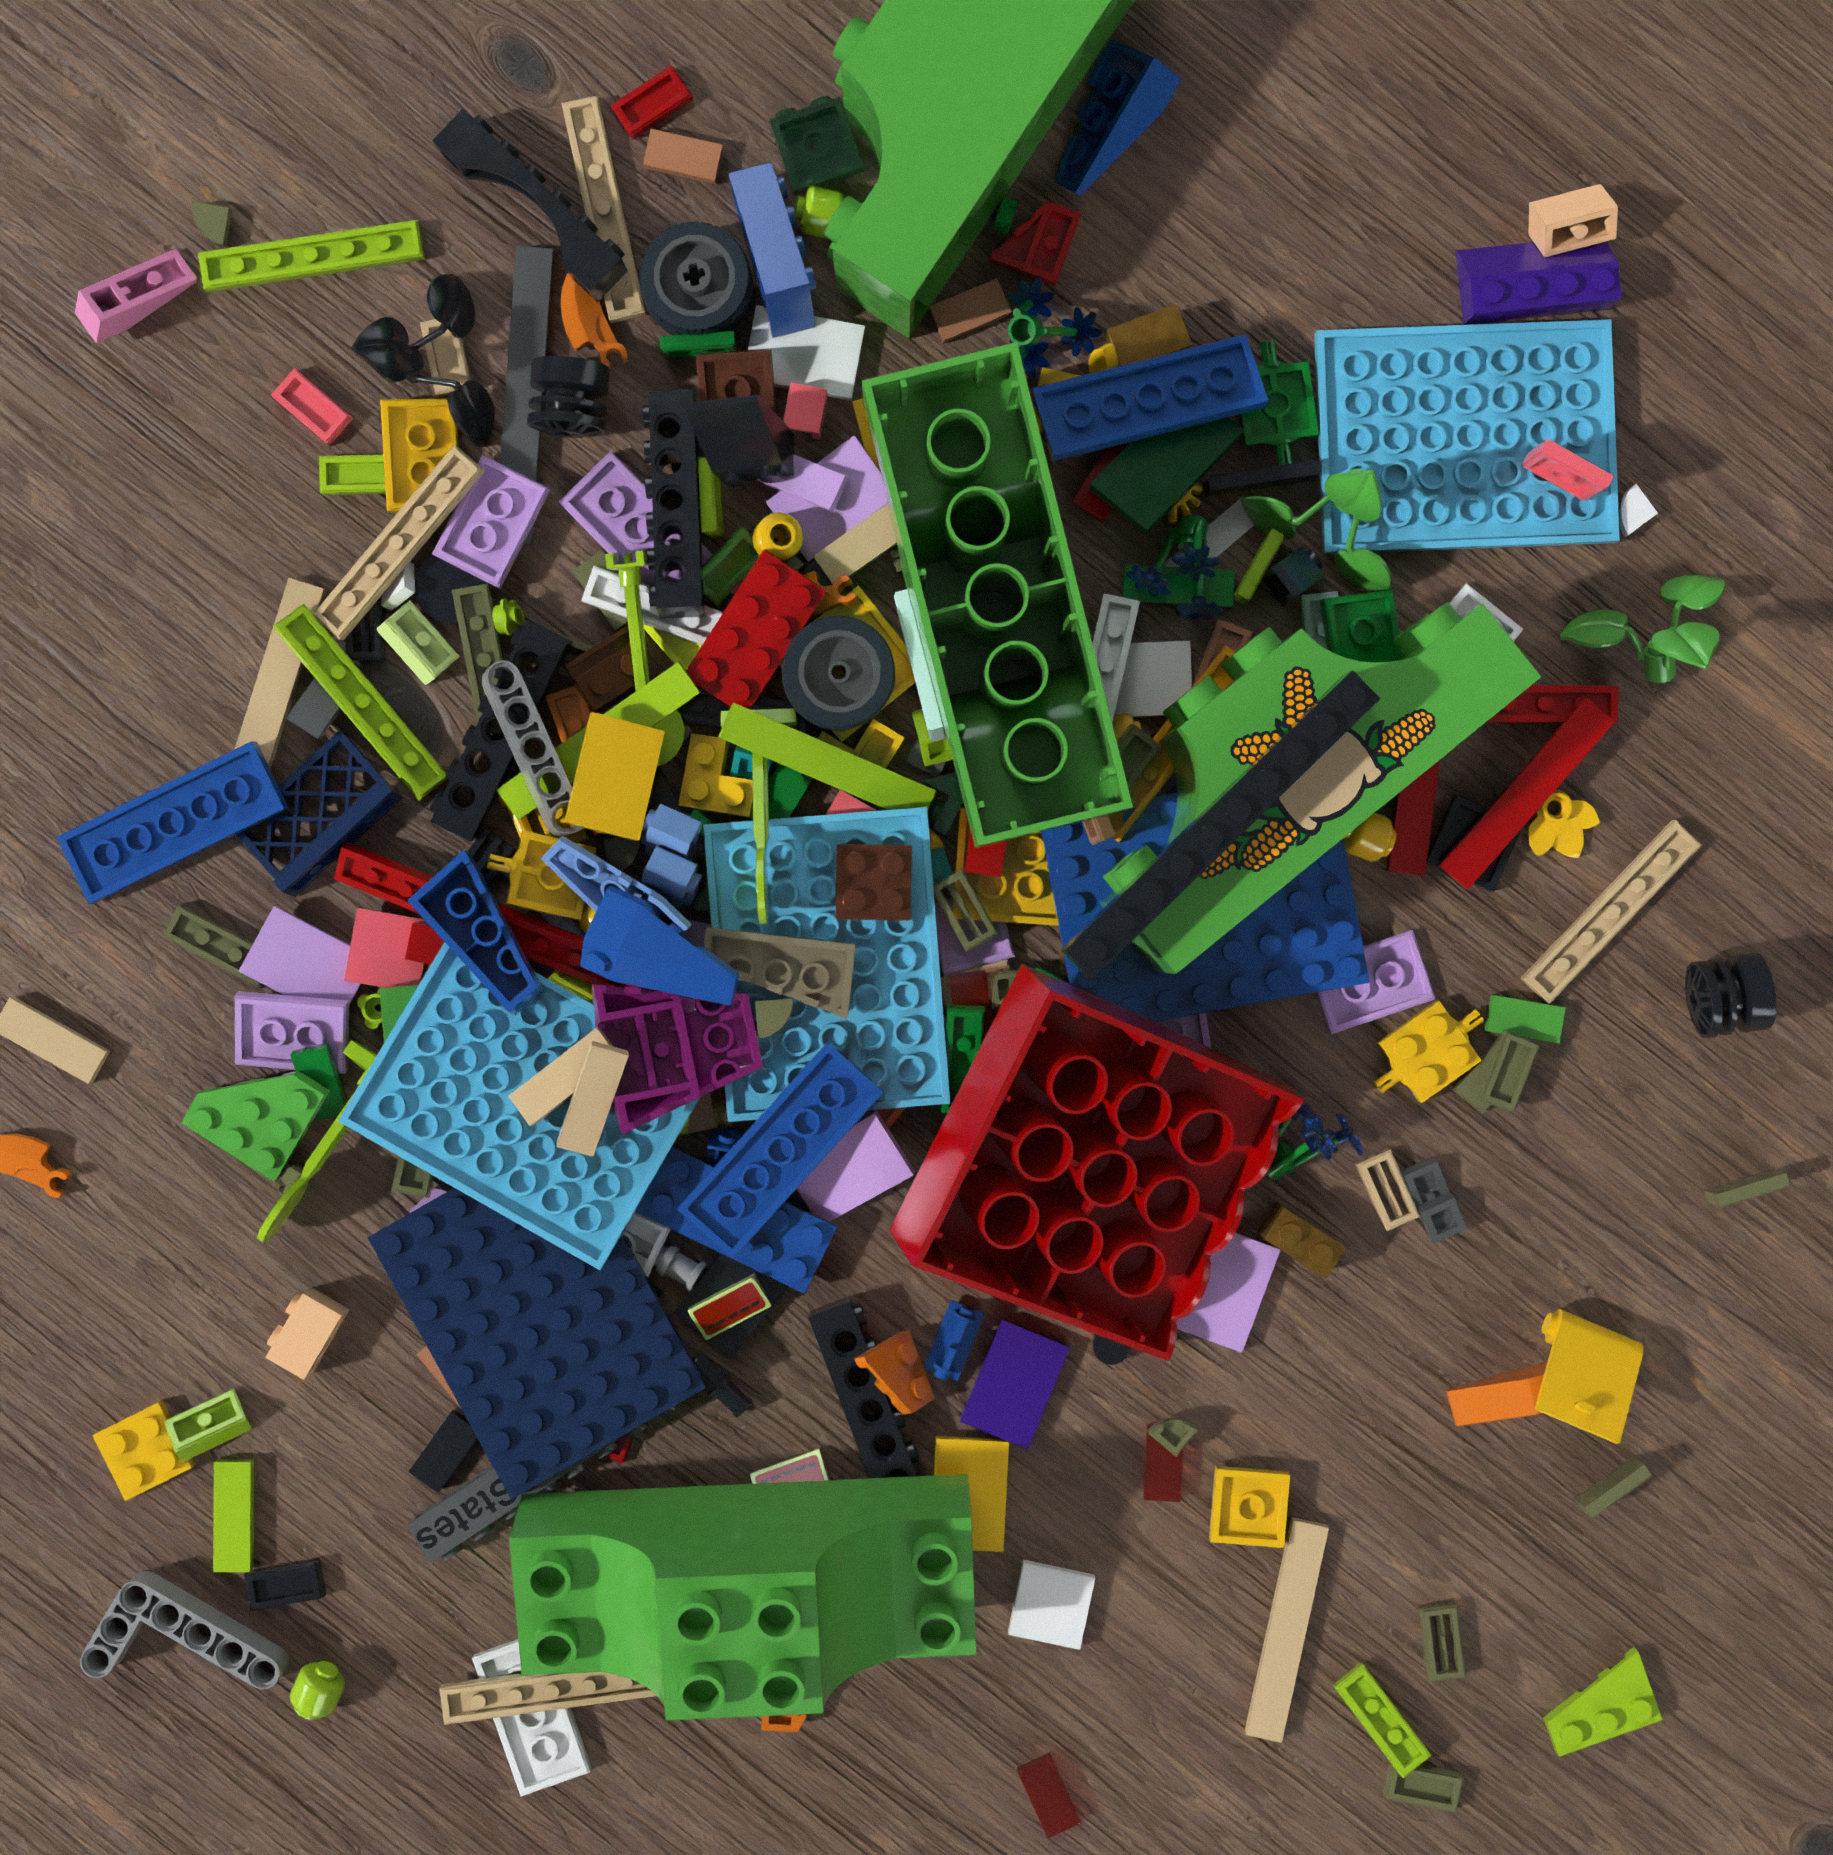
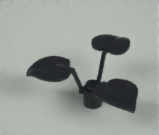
[351,273,494,448]

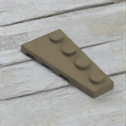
[704,927,856,1019]

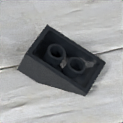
[685,394,795,487]

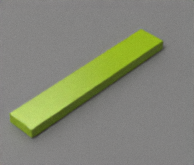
[198,220,426,292]
[273,604,448,801]
[496,662,701,820]
[718,702,936,811]

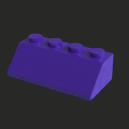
[1456,241,1622,325]

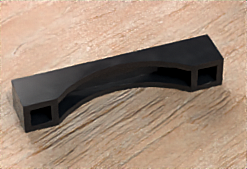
[432,109,628,303]

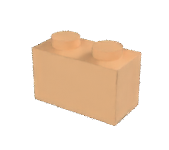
[1528,184,1618,257]
[265,1288,350,1380]

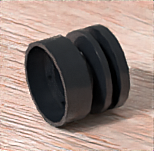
[527,356,610,438]
[1685,953,1776,1038]

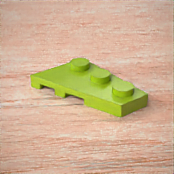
[1543,1647,1662,1757]

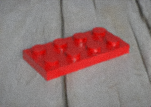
[686,549,827,710]

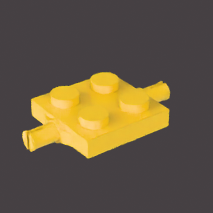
[487,830,596,921]
[1373,1000,1484,1103]

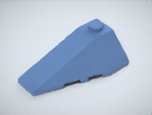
[541,836,691,935]

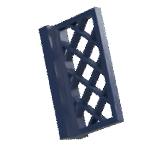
[236,730,404,897]

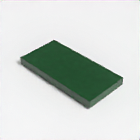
[1089,417,1244,536]

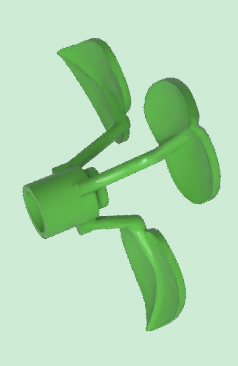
[1240,469,1392,591]
[1560,575,1725,683]

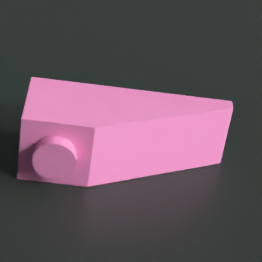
[75,248,197,344]

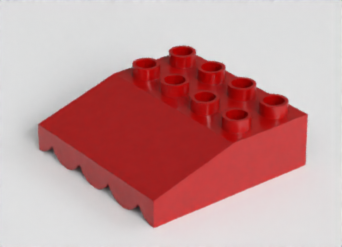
[889,964,1305,1361]

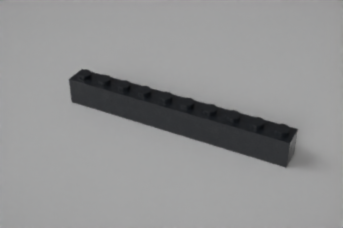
[1061,670,1381,979]

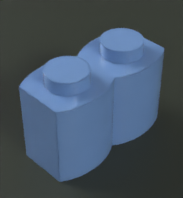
[641,804,703,861]
[642,846,702,912]

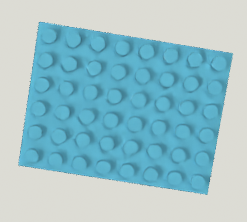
[1314,319,1620,554]
[703,807,950,1122]
[338,942,700,1270]

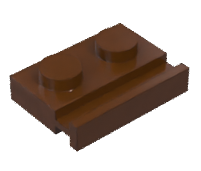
[562,626,656,712]

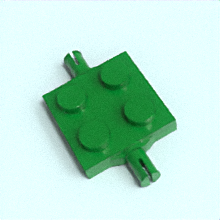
[1239,340,1319,465]

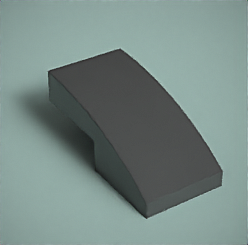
[286,679,341,740]
[1400,1157,1467,1244]

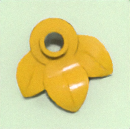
[1528,790,1600,858]

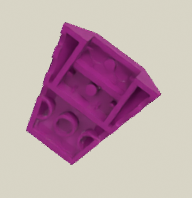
[592,985,763,1134]

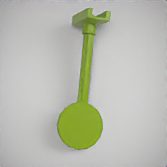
[605,550,685,766]
[721,708,797,924]
[257,1040,377,1244]

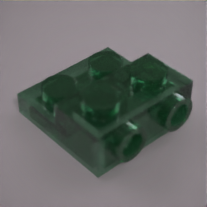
[769,96,864,195]

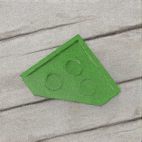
[181,1071,330,1182]

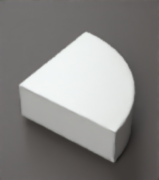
[1619,484,1658,537]
[381,562,415,611]

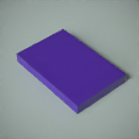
[960,1318,1070,1449]

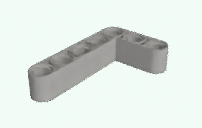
[482,660,584,836]
[80,1571,289,1690]

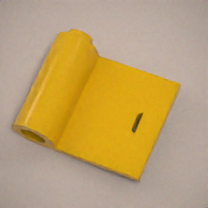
[1535,1309,1644,1444]

